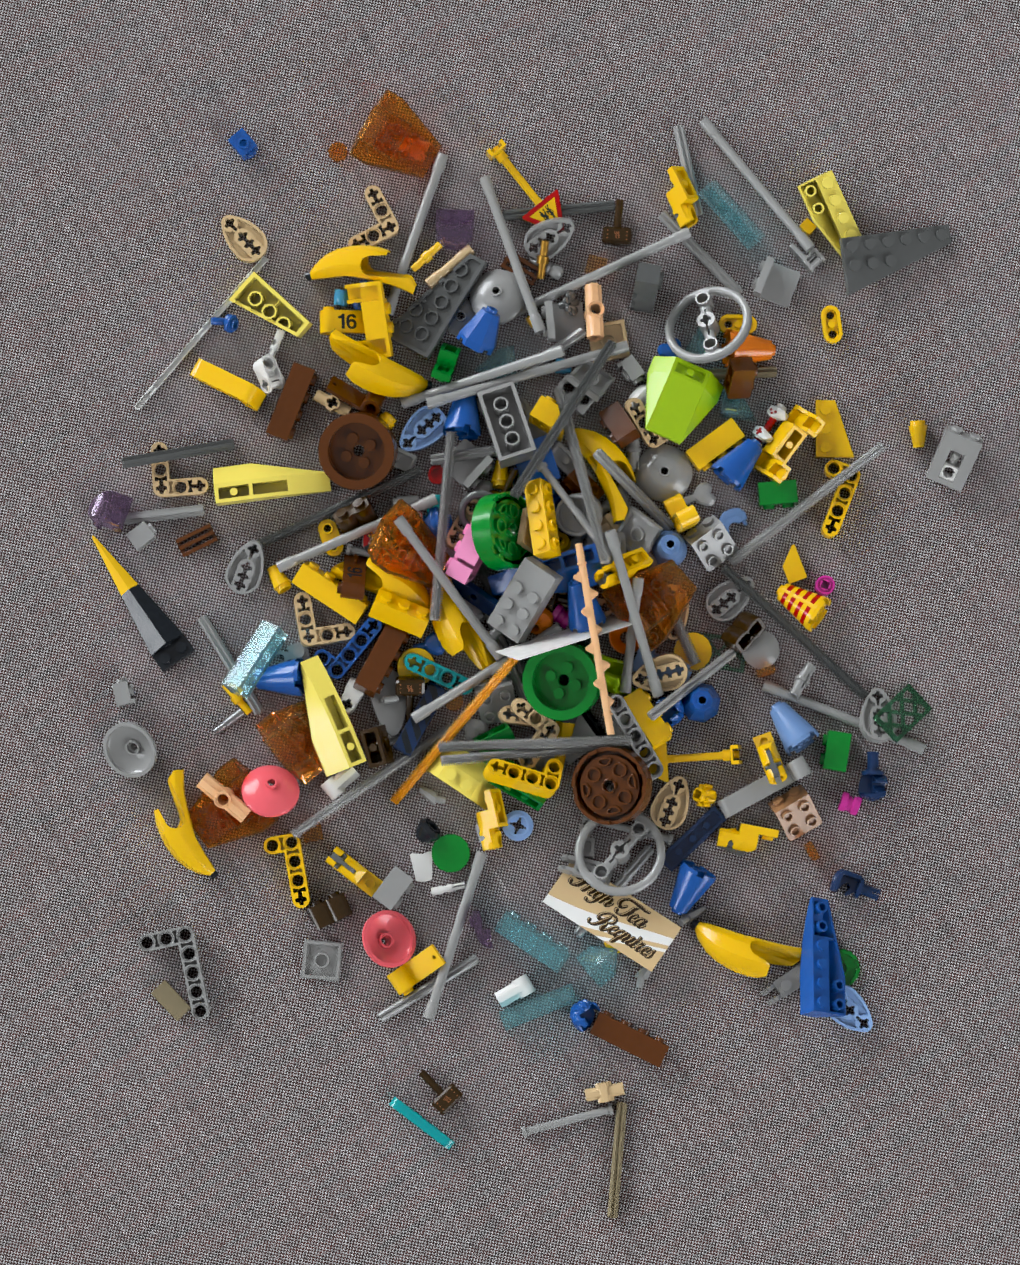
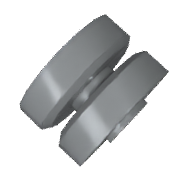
[555,493,603,536]

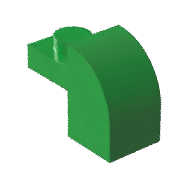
[431,343,462,383]

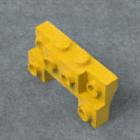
[344,280,394,357]
[754,405,826,484]

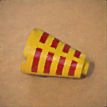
[776,583,831,632]

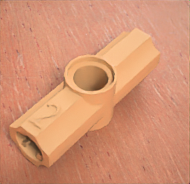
[583,282,605,342]
[196,773,251,822]

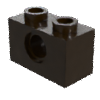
[359,724,395,769]

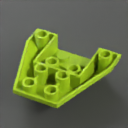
[645,356,723,445]

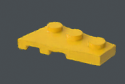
[815,400,854,458]

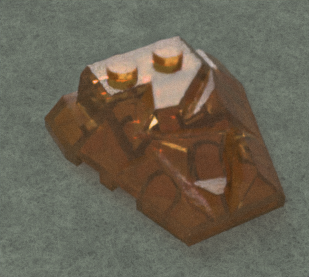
[256,700,323,785]

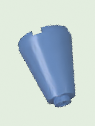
[650,530,687,568]
[770,701,820,756]

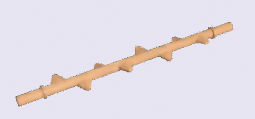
[573,543,615,735]

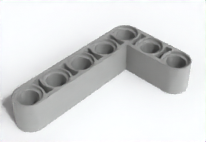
[608,693,663,791]
[717,755,812,819]
[138,926,210,1020]

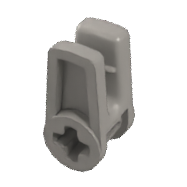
[788,243,826,274]

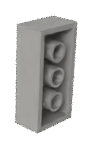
[477,381,537,469]
[487,556,563,644]

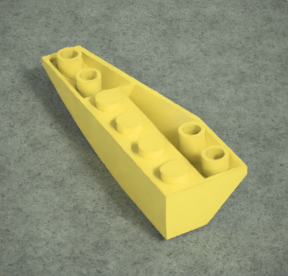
[797,170,861,256]
[213,463,331,506]
[300,655,367,777]

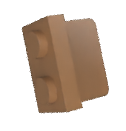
[768,784,822,841]

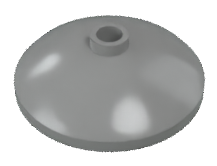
[470,269,525,324]
[635,445,692,502]
[103,722,157,778]

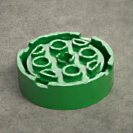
[471,491,533,571]
[522,643,600,720]

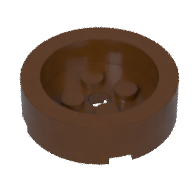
[318,412,398,490]
[571,746,652,825]

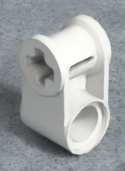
[253,354,285,393]
[340,676,364,715]

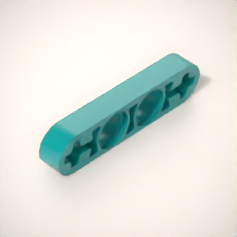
[404,652,473,695]
[389,1096,455,1150]

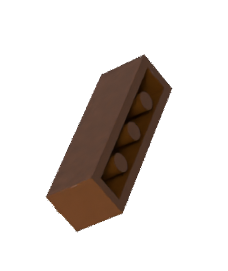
[266,362,318,443]
[353,624,411,698]
[589,1010,669,1067]

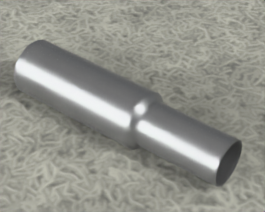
[213,708,245,735]

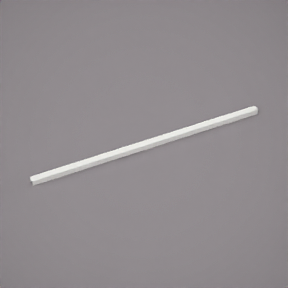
[134,256,268,411]

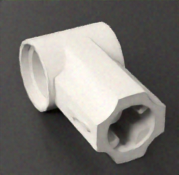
[320,767,360,801]
[494,974,536,1008]

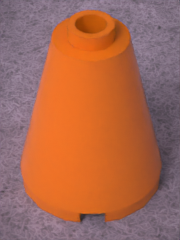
[721,329,776,367]

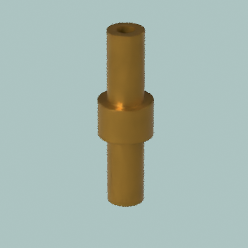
[537,240,549,279]

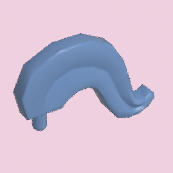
[719,508,747,535]

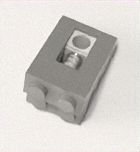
[926,425,983,492]

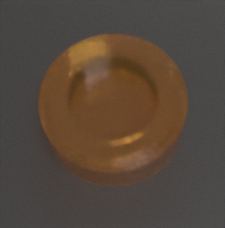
[328,142,347,162]
[445,695,463,711]

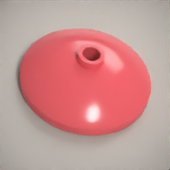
[241,765,300,817]
[362,910,416,968]

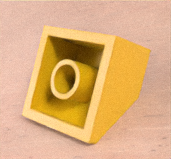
[529,395,564,442]

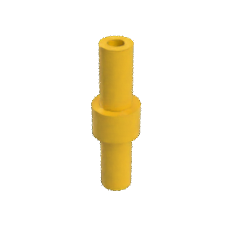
[410,242,443,272]
[222,682,252,715]

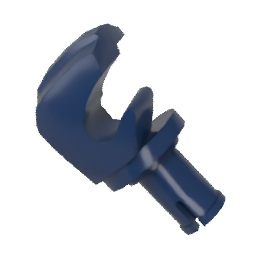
[858,752,888,801]
[830,869,881,901]

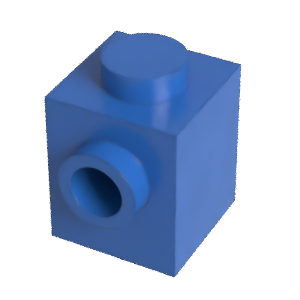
[228,128,258,161]

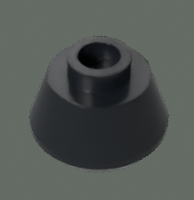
[416,818,441,843]

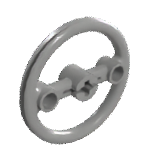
[665,286,752,363]
[575,814,665,896]

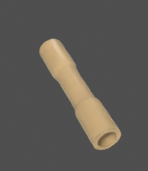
[424,244,475,289]

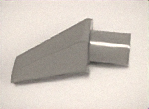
[419,785,446,806]
[677,906,706,926]
[634,967,651,989]

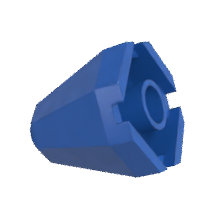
[457,306,500,355]
[681,683,721,723]

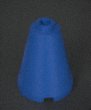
[442,386,481,441]
[711,438,762,492]
[567,578,606,633]
[253,658,304,697]
[669,859,716,915]

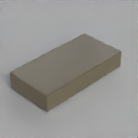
[151,980,191,1021]

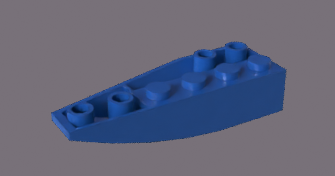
[488,543,604,596]
[800,897,846,1018]

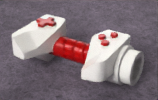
[752,403,789,444]

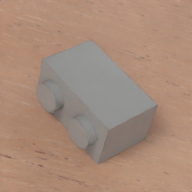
[372,866,414,910]

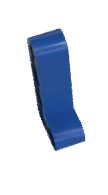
[314,617,383,680]

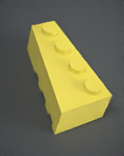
[229,272,313,339]

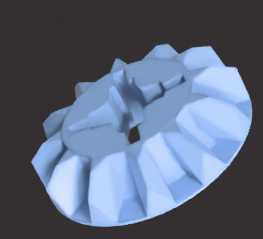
[503,810,533,841]

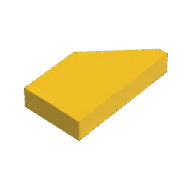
[782,544,807,584]

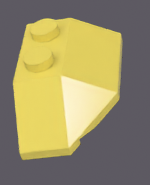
[427,751,495,810]

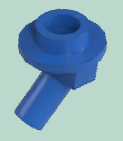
[211,314,239,333]

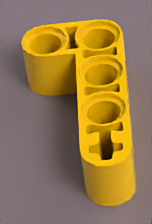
[190,358,267,411]
[821,460,861,539]
[663,493,700,534]
[483,758,563,799]
[264,834,311,908]

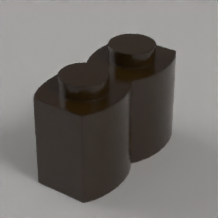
[333,496,379,534]
[721,611,766,653]
[308,891,353,930]

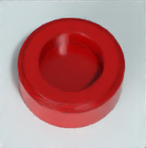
[428,465,443,485]

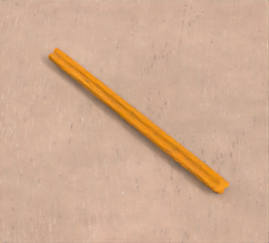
[390,657,519,804]

